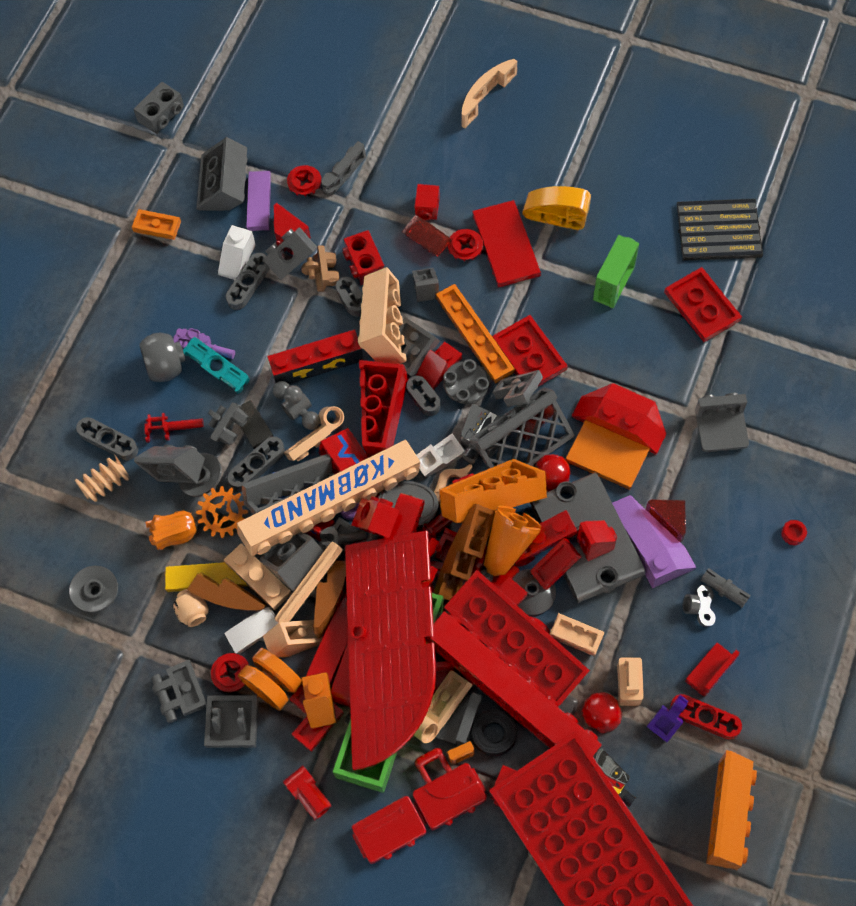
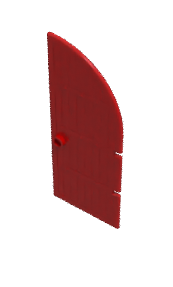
[345,531,436,770]

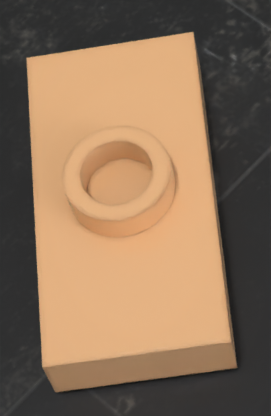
[550,613,604,656]

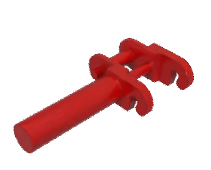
[145,413,204,443]

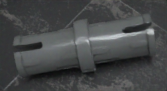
[700,568,751,608]

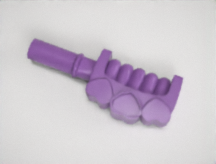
[173,328,235,359]

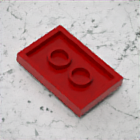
[664,267,742,342]
[492,315,568,386]

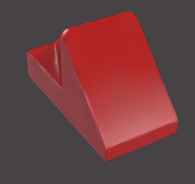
[416,341,462,390]

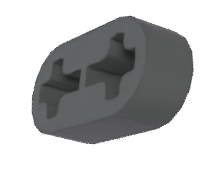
[336,277,363,317]
[407,376,440,416]

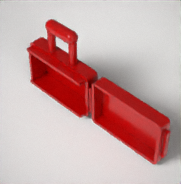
[352,748,487,864]

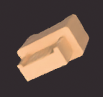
[617,658,643,706]

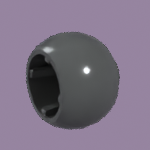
[139,332,185,382]

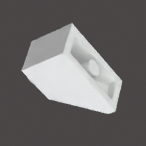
[218,225,256,280]

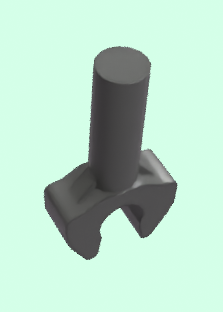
[320,527,366,550]

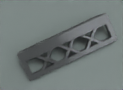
[242,454,335,515]

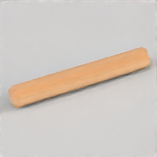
[275,542,343,623]

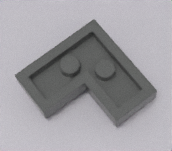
[399,317,440,377]
[493,370,543,407]

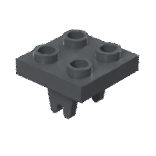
[204,695,258,748]

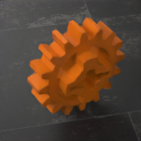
[196,486,248,538]

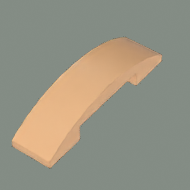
[462,59,517,128]

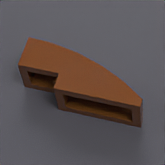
[314,561,347,638]
[187,572,267,610]

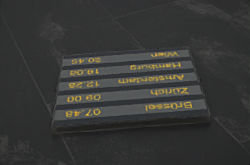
[676,199,763,261]

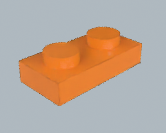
[132,209,181,240]

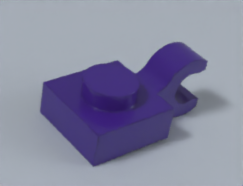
[647,695,688,742]

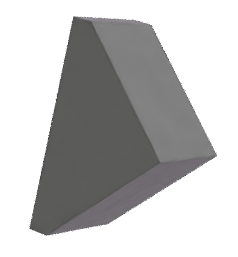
[412,268,439,302]

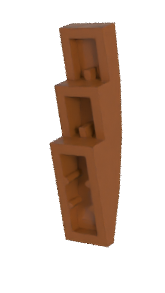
[433,504,495,601]

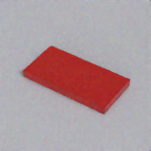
[473,200,541,288]

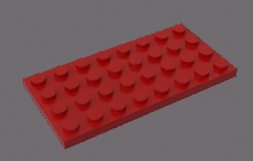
[489,731,693,906]

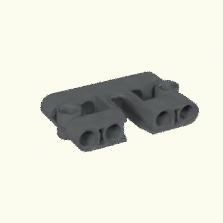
[530,472,645,603]

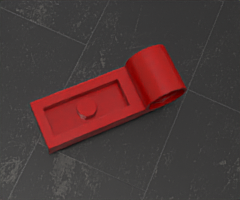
[514,510,578,567]

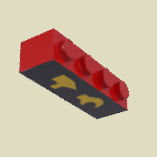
[267,329,364,384]

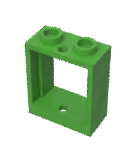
[593,235,639,308]

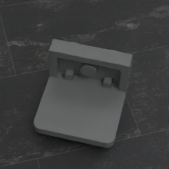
[695,393,749,452]

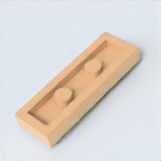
[224,544,292,610]

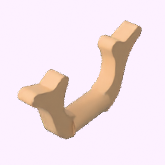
[434,464,472,505]

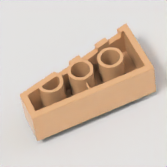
[358,267,406,364]

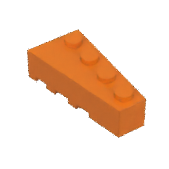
[439,459,547,523]

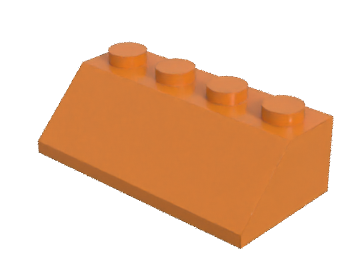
[706,750,757,870]

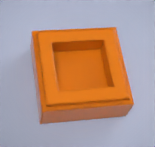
[447,741,474,765]

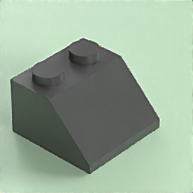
[134,444,205,484]
[259,532,324,592]

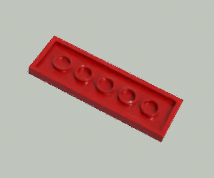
[443,570,590,707]

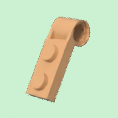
[283,406,344,461]
[414,670,472,743]

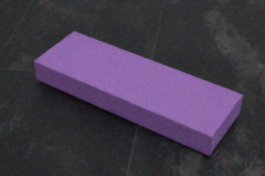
[247,171,271,231]

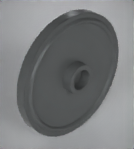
[379,481,438,525]

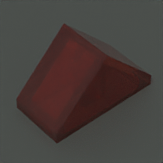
[645,499,686,543]

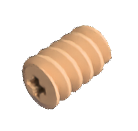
[75,454,129,502]

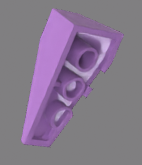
[612,495,696,588]

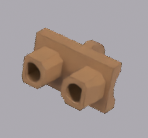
[301,246,339,292]

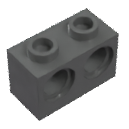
[134,82,184,134]

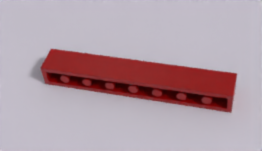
[426,611,602,756]

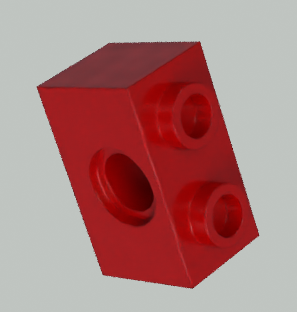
[351,496,400,538]

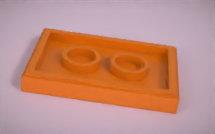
[566,420,650,490]

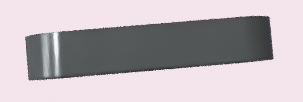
[226,253,270,310]
[76,417,138,461]
[228,437,285,491]

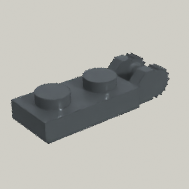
[321,141,366,196]

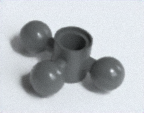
[273,381,320,430]

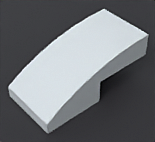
[416,434,465,477]
[224,607,278,654]

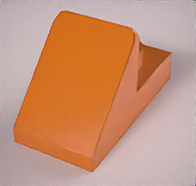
[302,673,336,728]

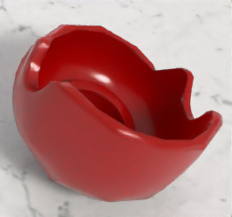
[535,454,570,492]
[582,692,622,733]

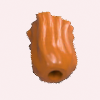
[146,510,197,550]

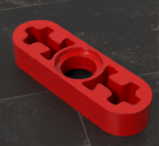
[670,694,742,740]

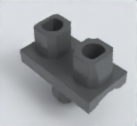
[208,402,250,445]

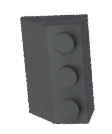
[196,137,248,211]

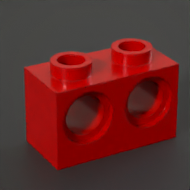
[342,230,385,285]

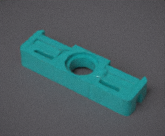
[183,337,250,394]

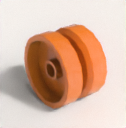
[237,648,302,710]

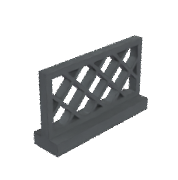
[469,387,575,469]

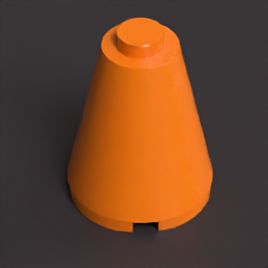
[484,505,541,577]

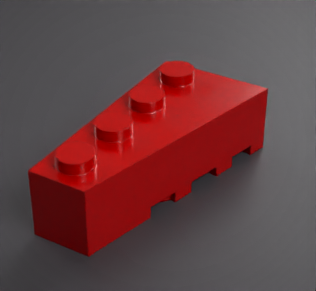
[359,360,408,458]

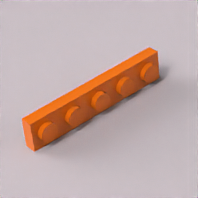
[436,284,515,383]

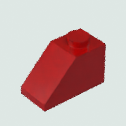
[274,203,311,255]
[577,520,617,561]

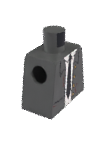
[460,404,511,464]

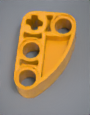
[522,186,591,230]

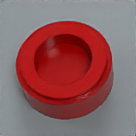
[781,520,807,545]

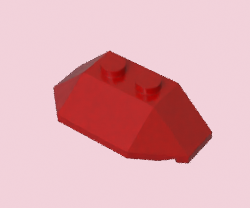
[571,383,666,455]

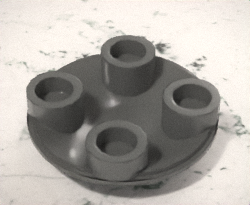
[443,359,489,404]

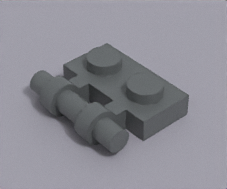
[151,660,207,723]

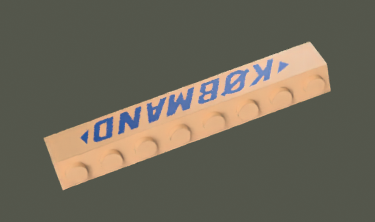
[237,440,420,557]

